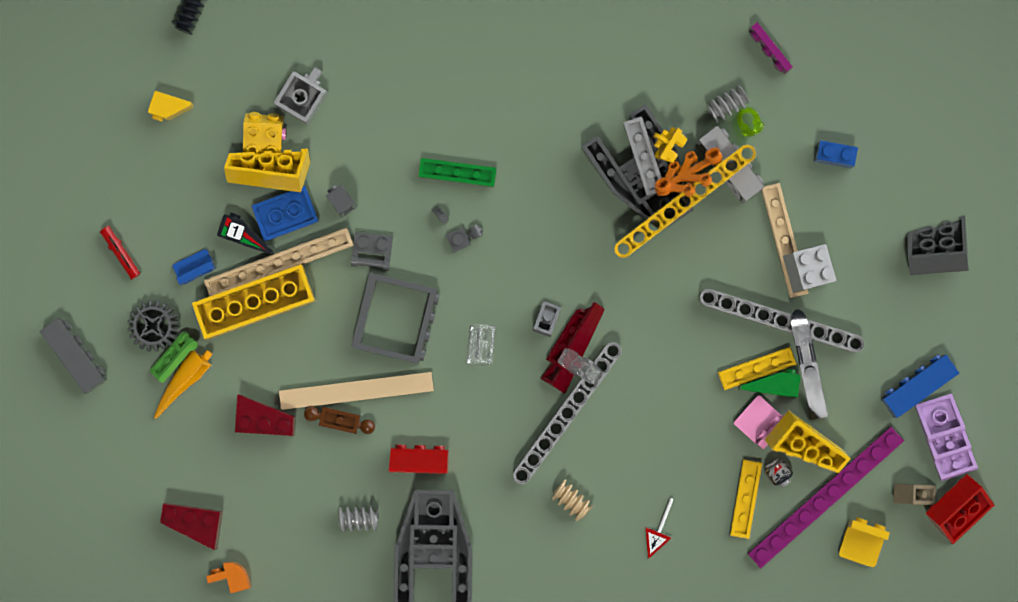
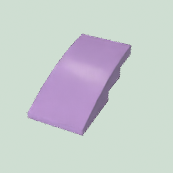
[915,393,978,481]

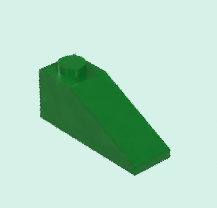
[739,369,801,398]

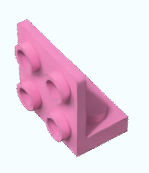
[733,395,784,449]

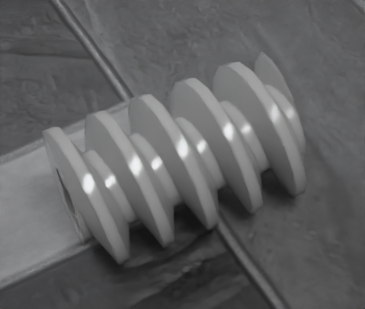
[706,86,749,123]
[338,506,378,531]

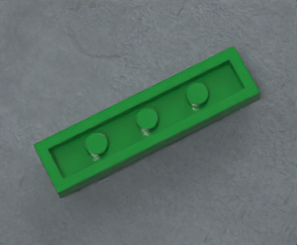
[418,158,497,187]

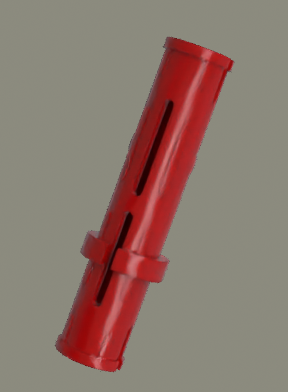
[99,226,141,280]

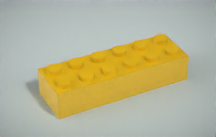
[192,264,316,340]

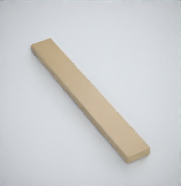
[203,228,354,297]
[279,372,434,410]

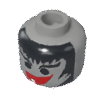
[765,458,793,487]

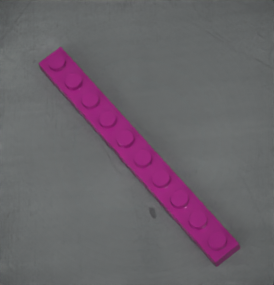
[748,427,904,569]

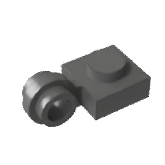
[446,225,483,253]

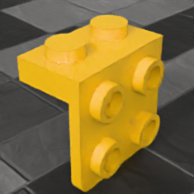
[243,112,284,154]
[839,517,890,567]

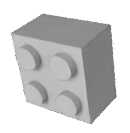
[783,244,836,293]

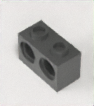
[326,184,357,218]

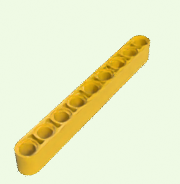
[615,145,756,258]

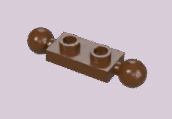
[304,406,375,435]

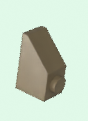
[893,484,936,505]

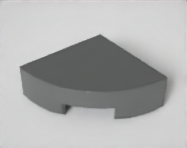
[432,207,449,225]

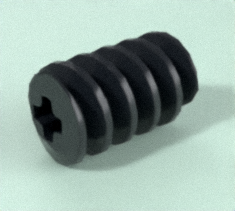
[171,0,207,35]

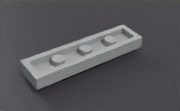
[623,117,661,197]

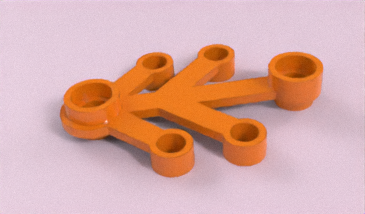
[655,147,723,197]

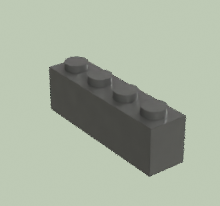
[40,318,107,394]

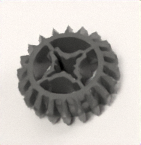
[127,300,180,352]

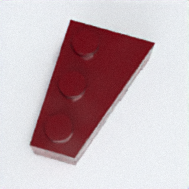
[235,394,296,436]
[160,503,223,550]

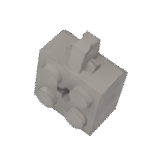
[274,68,328,126]

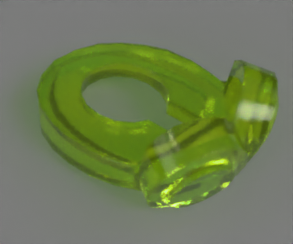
[737,107,765,137]

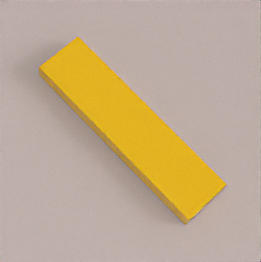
[717,347,797,390]
[730,460,762,539]

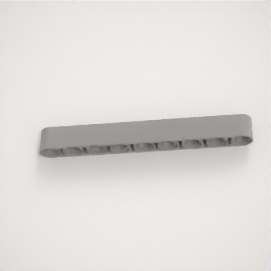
[698,289,865,353]
[513,342,622,484]

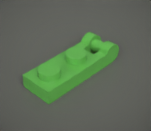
[149,331,198,383]

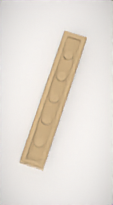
[761,183,809,298]

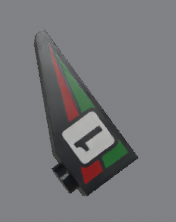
[217,212,274,255]

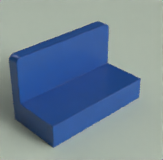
[172,249,216,286]

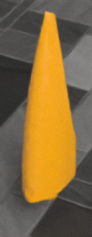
[154,350,213,419]

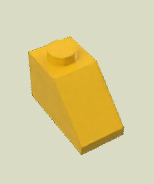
[148,91,194,122]

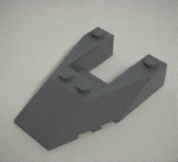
[581,104,694,232]
[394,490,472,602]

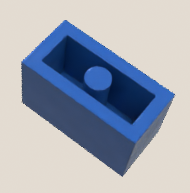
[814,140,858,169]

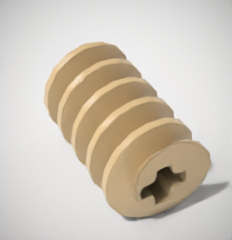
[552,479,594,521]

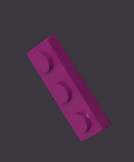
[750,22,793,74]

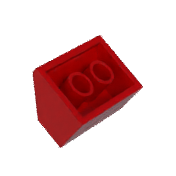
[389,444,449,474]
[925,474,995,544]

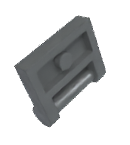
[351,232,393,271]

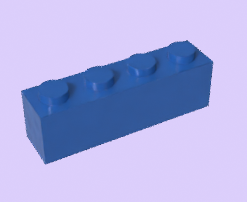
[881,354,959,418]

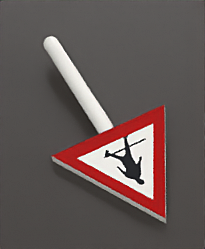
[645,498,673,559]

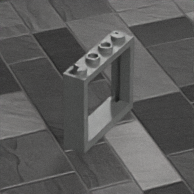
[351,273,440,364]

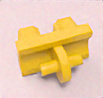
[653,127,687,163]

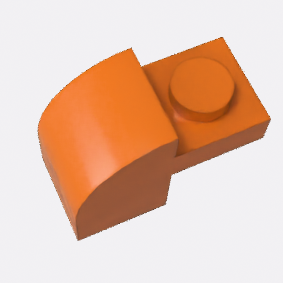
[206,562,251,593]

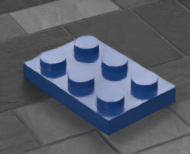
[251,186,319,242]

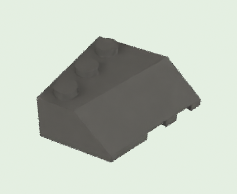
[908,216,969,275]

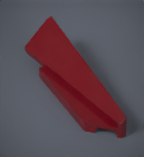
[540,302,604,393]

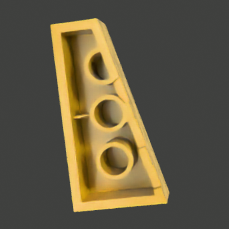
[224,148,310,192]
[764,410,851,473]

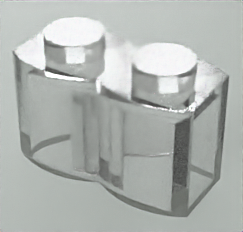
[558,349,603,384]

